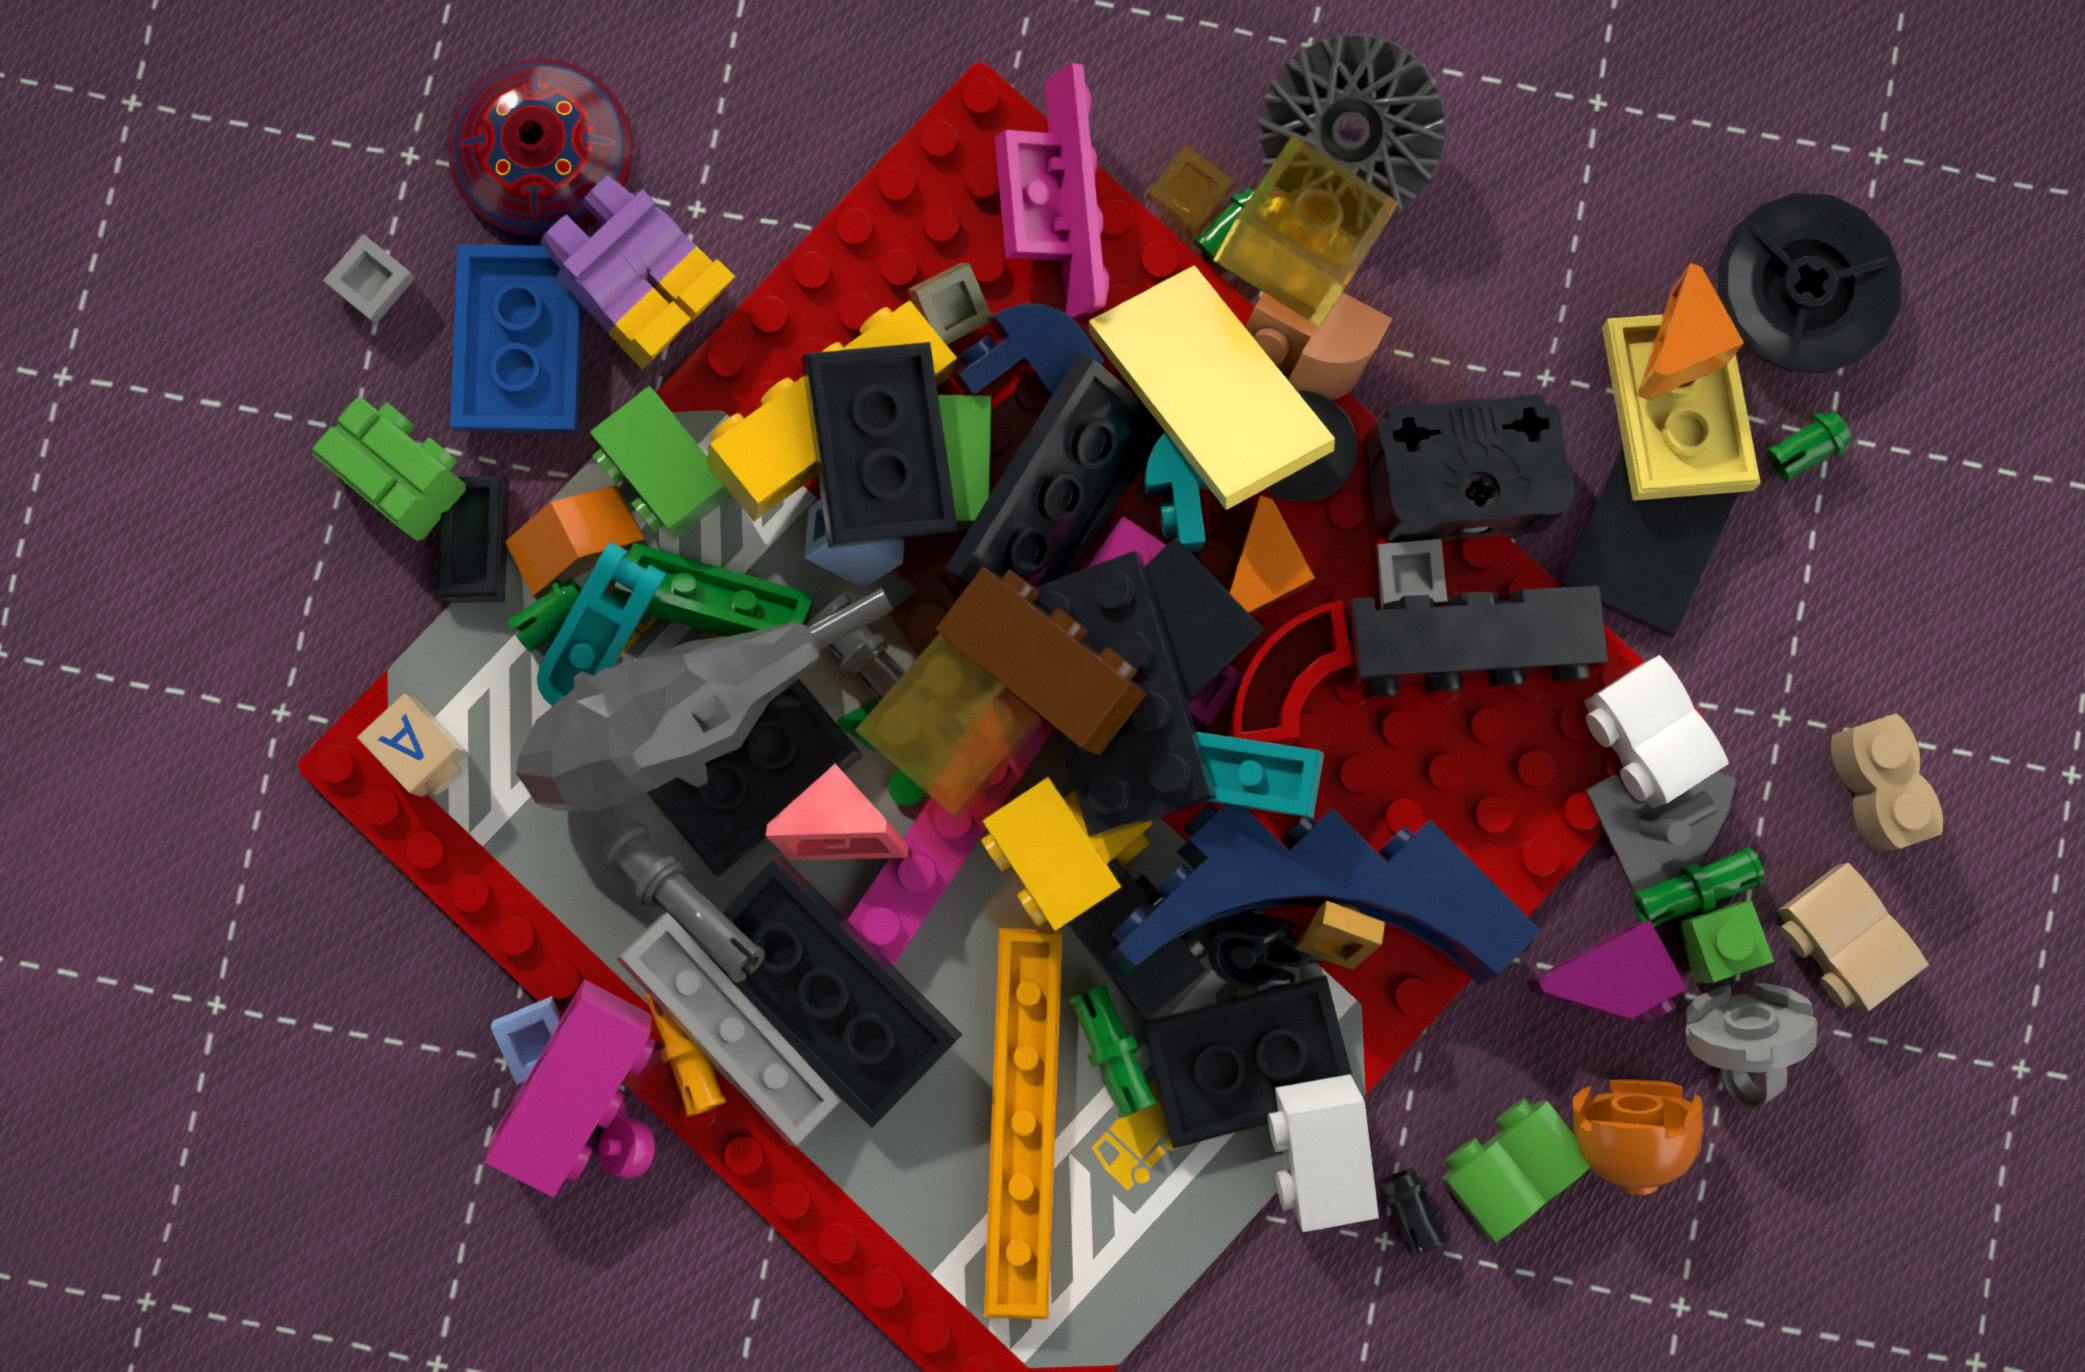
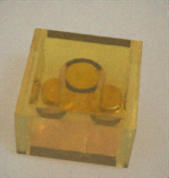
[1214,135,1399,327]
[855,633,1043,820]

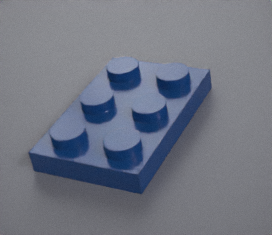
[450,244,583,434]

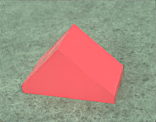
[766,764,909,861]

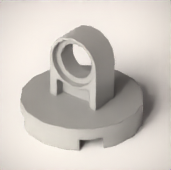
[1685,983,1818,1109]

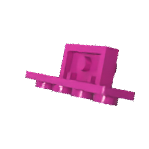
[995,63,1109,320]

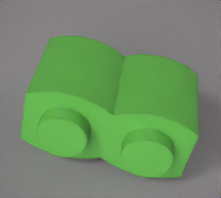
[1441,1098,1591,1243]

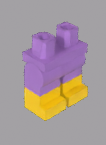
[540,176,735,370]

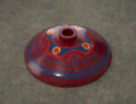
[448,59,633,240]

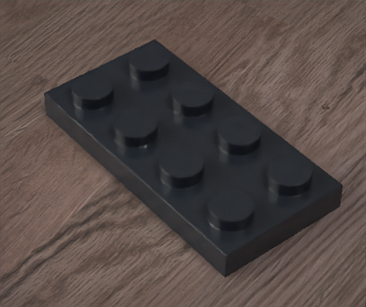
[944,353,1163,587]
[1034,550,1216,839]
[698,855,963,1128]

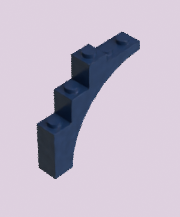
[1106,802,1541,985]

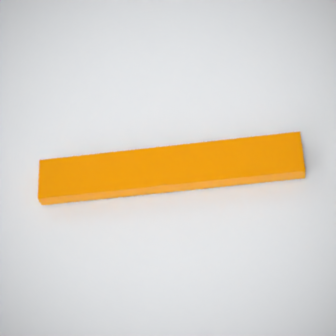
[984,928,1063,1320]

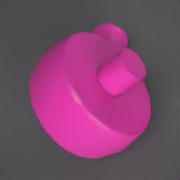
[599,1100,655,1179]

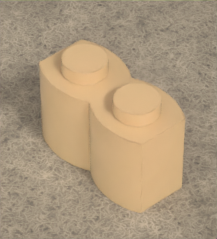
[1831,713,1943,853]
[1777,863,1929,1012]

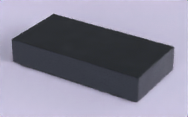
[437,475,509,603]

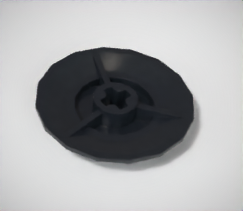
[1717,193,1902,374]

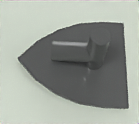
[1585,771,1737,902]

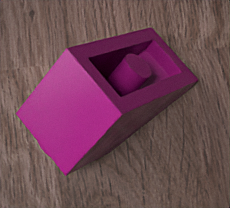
[1527,920,1687,1024]

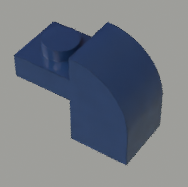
[951,303,1105,399]

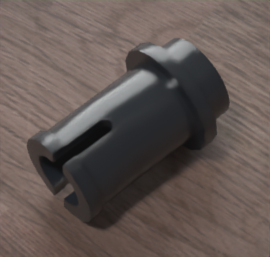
[1379,1168,1447,1256]

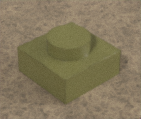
[908,263,991,345]

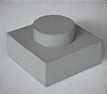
[323,234,416,325]
[1375,539,1447,610]

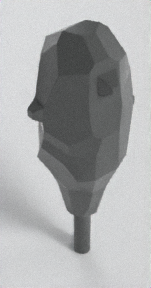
[516,588,894,813]

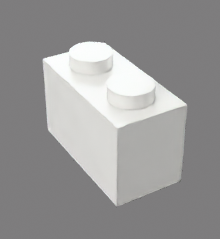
[1268,1074,1379,1232]

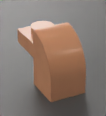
[1245,289,1392,400]

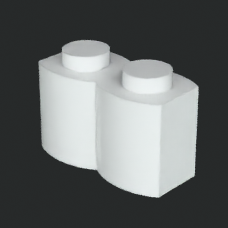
[1584,655,1729,808]

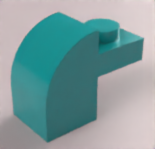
[1143,432,1209,553]

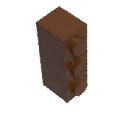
[935,567,1148,756]

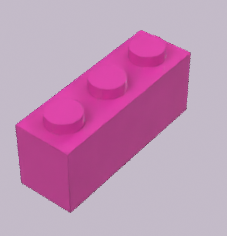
[485,979,656,1198]

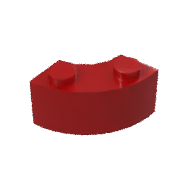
[1228,600,1353,745]

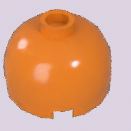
[1573,1079,1703,1195]

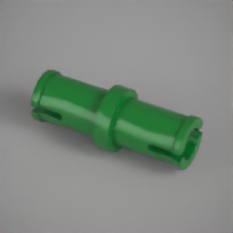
[1631,847,1765,929]
[1069,984,1157,1119]

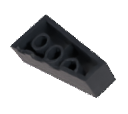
[1344,586,1608,700]

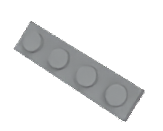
[616,913,841,1146]

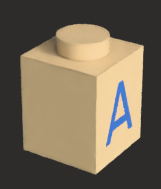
[357,693,469,797]

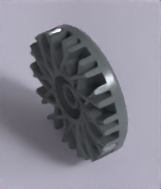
[1258,34,1446,224]

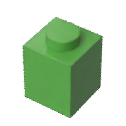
[1674,900,1774,983]

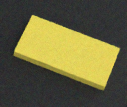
[1089,265,1335,510]

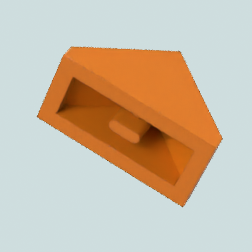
[1637,263,1744,400]
[505,485,646,598]
[1229,495,1315,617]

